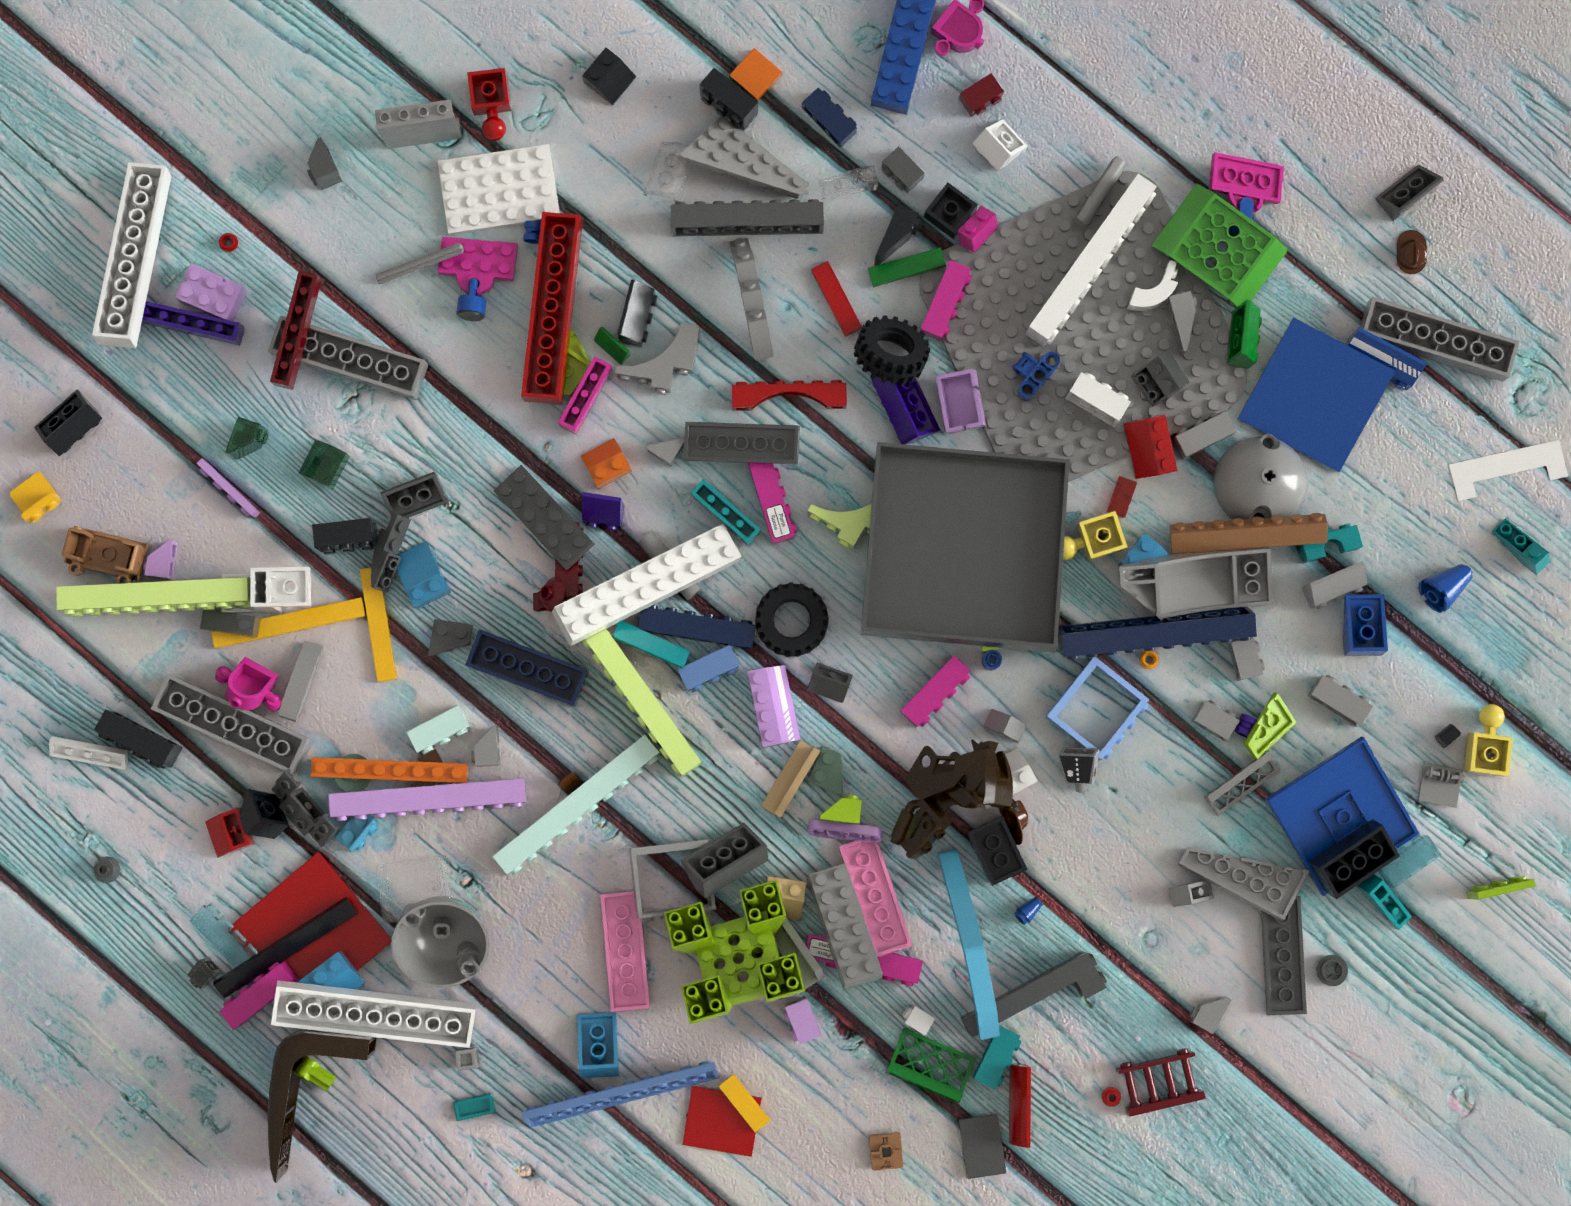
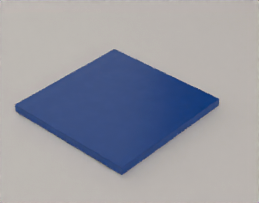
[1237,317,1395,472]
[1265,736,1420,896]

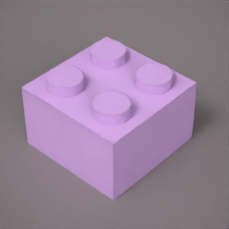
[783,997,822,1044]

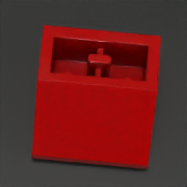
[205,808,255,858]

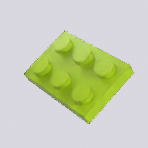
[1466,876,1536,900]

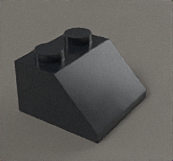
[582,48,636,105]
[240,789,289,839]

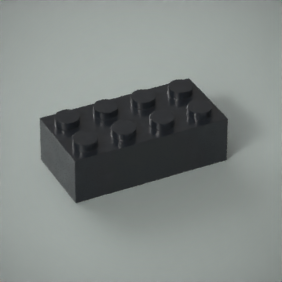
[94,709,183,769]
[1309,819,1400,899]

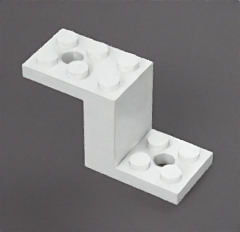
[222,567,311,613]

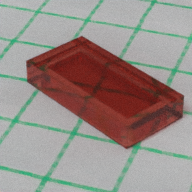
[1106,476,1137,518]

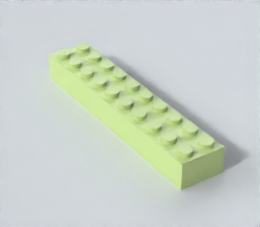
[56,577,252,617]
[582,629,702,777]

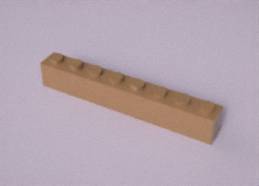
[1169,513,1328,554]

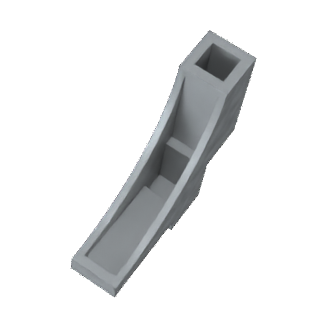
[614,323,700,395]

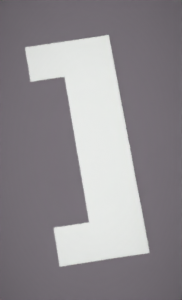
[1449,440,1568,501]

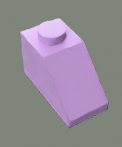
[143,540,177,580]

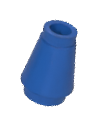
[1014,897,1043,925]

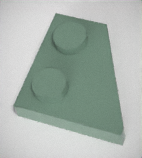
[808,746,843,796]

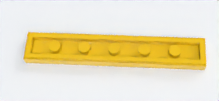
[360,567,397,683]

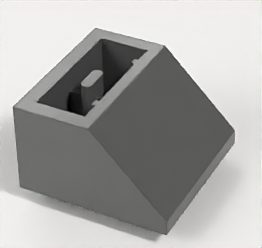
[1132,351,1190,407]

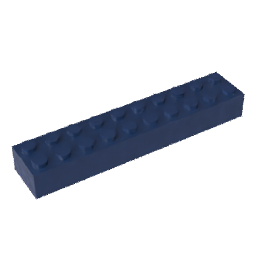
[1058,607,1257,659]

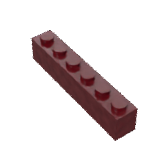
[270,271,322,390]

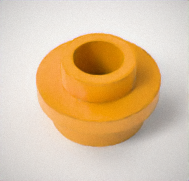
[1139,651,1159,669]

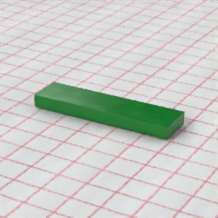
[868,247,946,287]

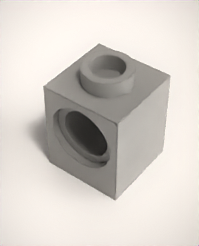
[455,1047,480,1071]

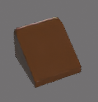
[557,772,582,795]

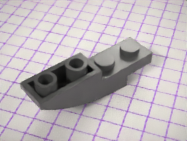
[371,512,411,593]

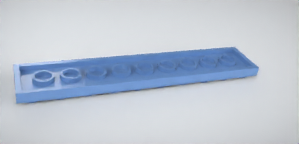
[522,1061,720,1128]

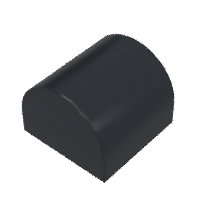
[1435,724,1461,748]

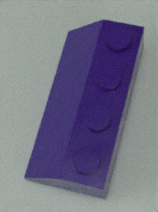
[870,377,940,445]

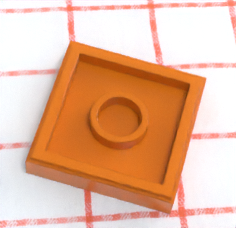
[729,48,782,101]

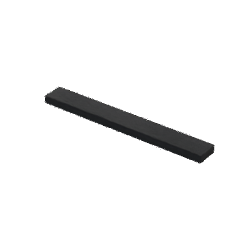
[213,897,357,999]

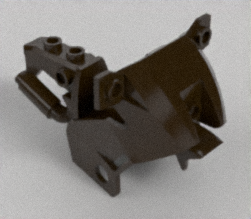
[890,739,1021,859]

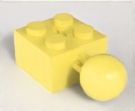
[1063,511,1127,561]
[1464,704,1513,777]

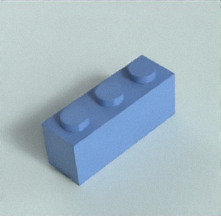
[677,645,740,693]

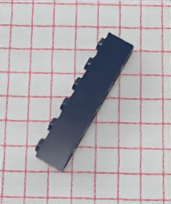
[638,605,756,650]

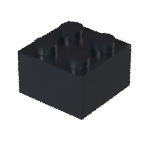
[924,182,978,240]

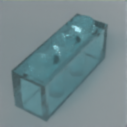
[1378,835,1442,888]

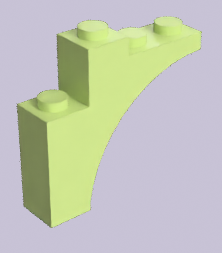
[808,503,872,548]

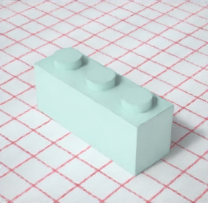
[407,705,471,755]

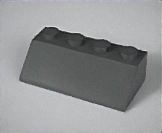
[681,823,768,898]

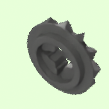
[1316,955,1348,986]

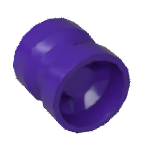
[1234,713,1257,738]

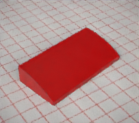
[1009,1064,1031,1148]

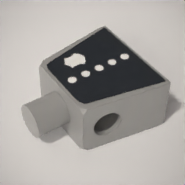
[1058,747,1099,793]

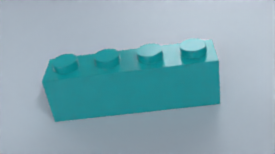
[690,479,761,546]

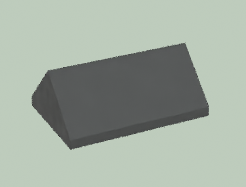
[1375,164,1444,221]
[380,472,448,518]

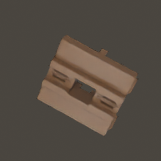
[869,1132,903,1171]

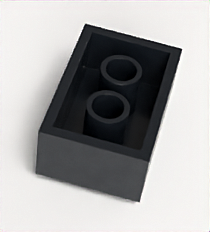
[699,68,758,130]
[312,518,378,555]
[966,816,1028,886]

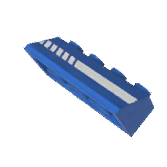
[1345,327,1427,390]

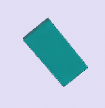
[453,1093,496,1121]

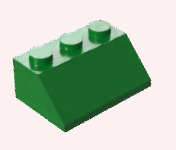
[1227,300,1262,369]

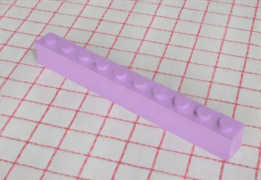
[328,779,527,821]

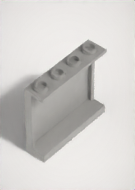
[375,99,462,149]

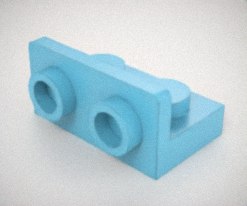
[336,815,379,853]

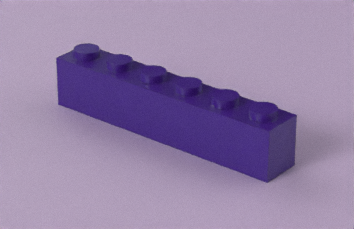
[142,301,245,346]

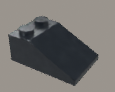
[874,204,920,266]

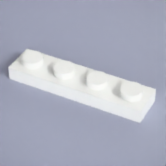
[49,736,128,770]

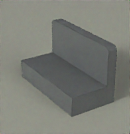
[807,662,853,703]

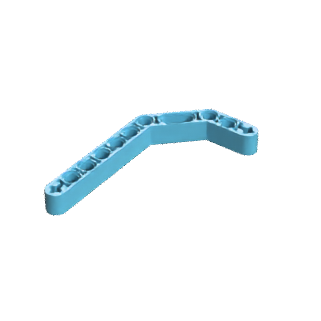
[938,849,1000,1040]

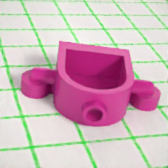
[931,0,985,56]
[215,657,282,711]

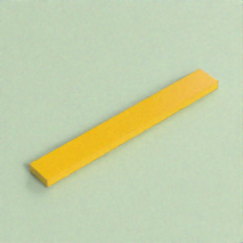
[211,597,366,649]

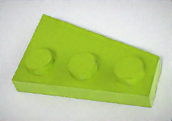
[1244,692,1297,759]

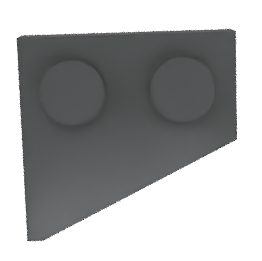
[428,619,473,656]

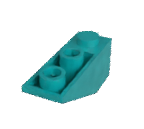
[1492,518,1550,575]

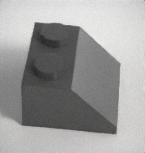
[307,137,342,190]

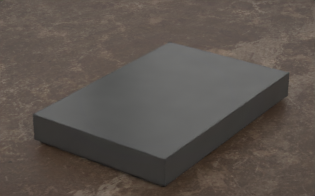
[958,1113,1006,1179]

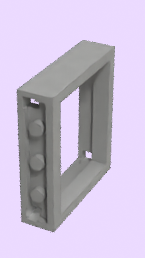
[629,839,716,922]

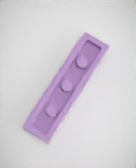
[196,458,261,518]

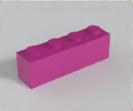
[920,260,972,342]
[558,356,613,435]
[900,655,971,728]
[219,961,299,1030]

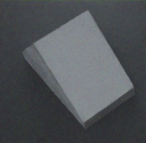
[647,438,684,466]
[984,709,1026,742]

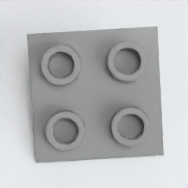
[1418,763,1465,808]

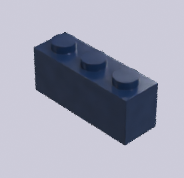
[802,87,857,148]

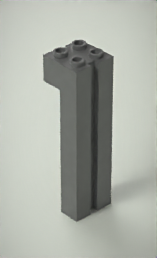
[960,951,1107,1038]

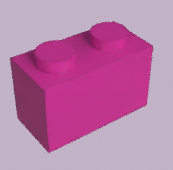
[957,205,998,253]

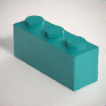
[972,1025,1021,1089]

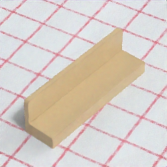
[762,741,820,818]

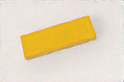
[719,1073,771,1133]

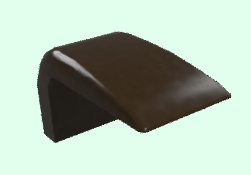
[267,1029,377,1183]

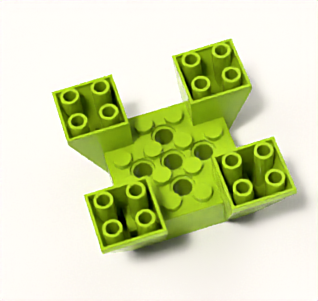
[664,880,805,1024]

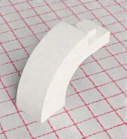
[1127,260,1178,311]

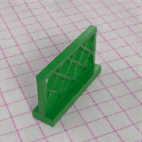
[885,1028,976,1103]

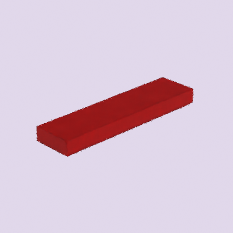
[811,261,862,337]

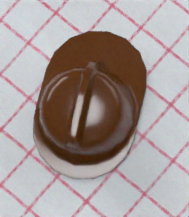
[1397,230,1427,274]
[999,800,1028,845]

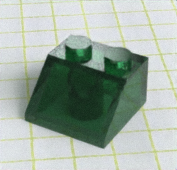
[225,417,268,460]
[298,439,350,490]

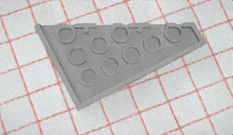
[678,116,809,199]

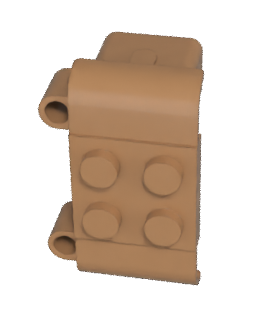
[62,526,149,584]

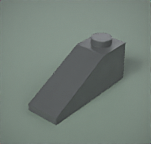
[200,610,261,638]

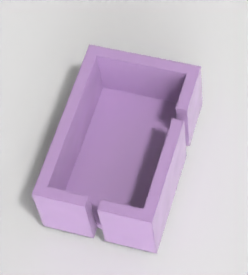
[175,263,247,321]
[936,369,986,434]

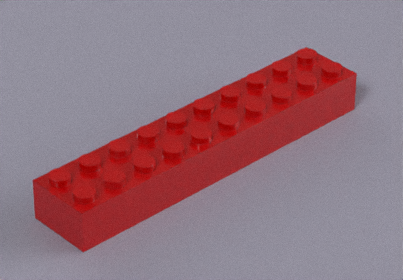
[521,212,583,405]

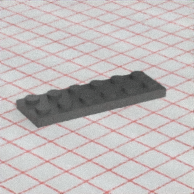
[683,422,800,465]
[494,465,595,570]
[1261,896,1307,1015]

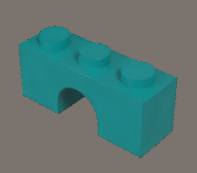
[1299,523,1363,563]

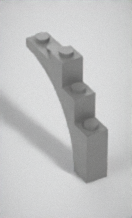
[730,238,773,361]

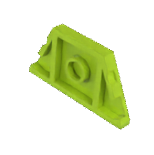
[563,330,591,397]

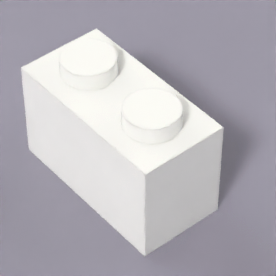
[902,1004,935,1035]

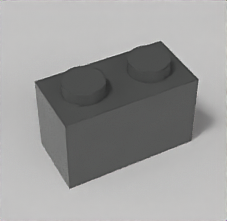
[881,146,925,193]

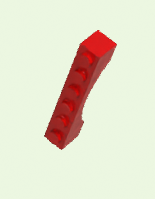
[732,380,847,411]

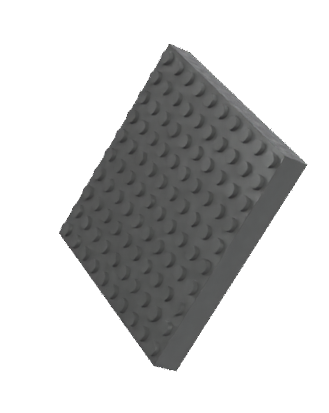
[861,442,1070,652]

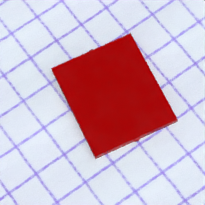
[682,1086,762,1157]

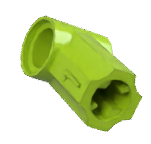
[294,1056,336,1092]

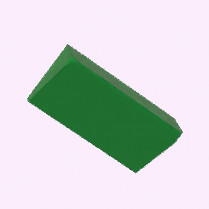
[594,327,630,365]

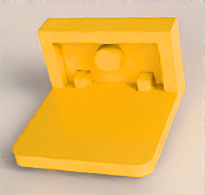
[10,472,62,524]

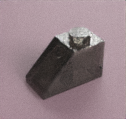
[187,958,222,989]

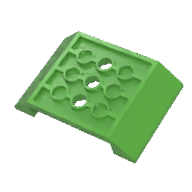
[1151,183,1288,308]

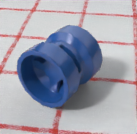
[523,220,541,244]
[982,650,1002,671]

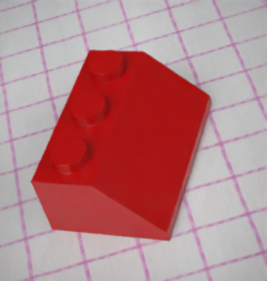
[1123,415,1178,479]

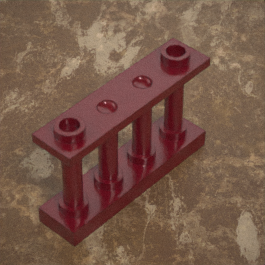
[1116,1048,1206,1117]

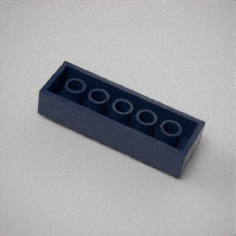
[465,629,589,707]

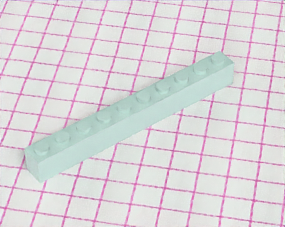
[492,735,660,875]

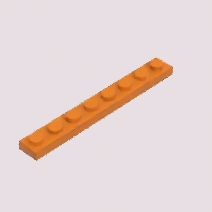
[310,757,468,783]

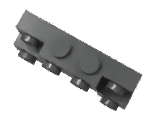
[271,769,340,848]

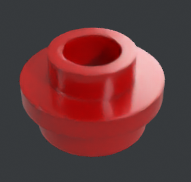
[219,233,238,252]
[1101,1087,1121,1107]

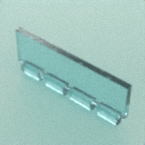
[190,903,259,968]

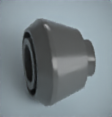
[93,856,120,883]

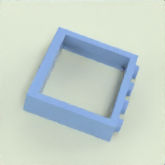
[1045,657,1149,760]

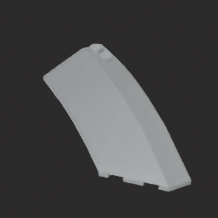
[1119,547,1273,619]

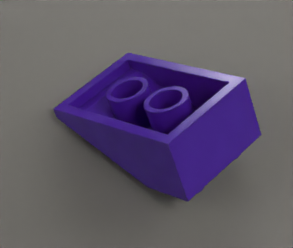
[582,492,625,531]

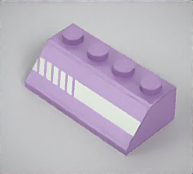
[747,665,800,748]

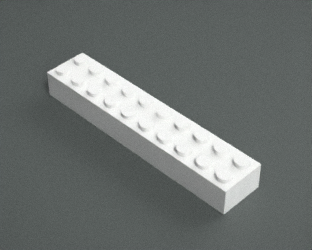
[92,162,171,348]
[1025,174,1157,347]
[552,524,742,646]
[271,980,476,1048]

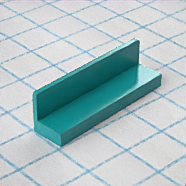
[612,621,690,669]

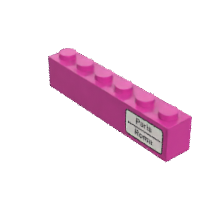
[748,463,797,545]
[806,933,923,986]

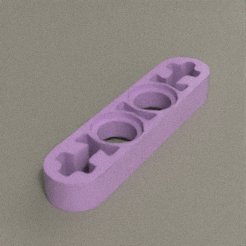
[807,819,883,843]

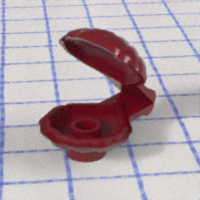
[533,577,565,612]

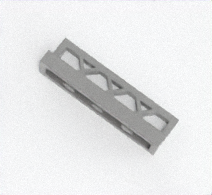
[1204,751,1280,816]

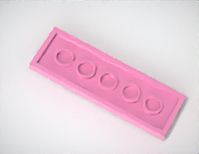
[839,841,913,958]
[600,891,650,1012]

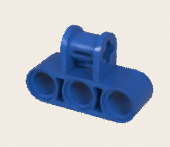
[1011,352,1060,401]

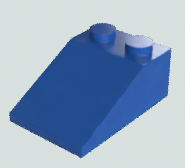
[1343,594,1388,656]

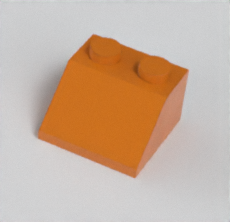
[581,438,632,489]

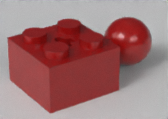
[467,68,512,141]

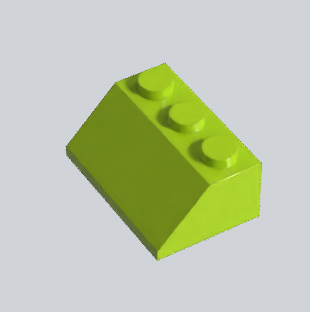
[819,795,862,824]

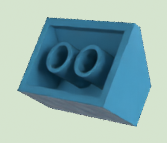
[297,951,365,989]

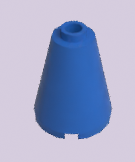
[1418,564,1473,613]

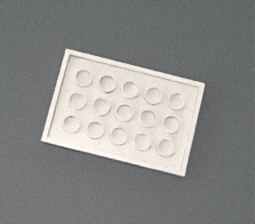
[438,144,560,235]

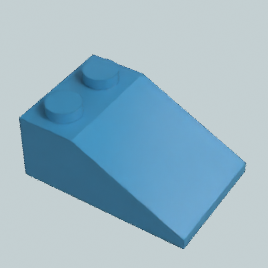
[1118,533,1170,566]
[397,541,451,609]
[577,1012,619,1078]

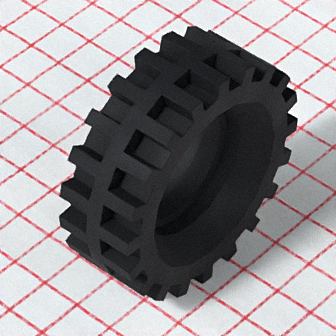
[854,315,930,385]
[755,582,829,657]

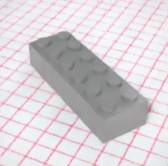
[807,863,883,990]

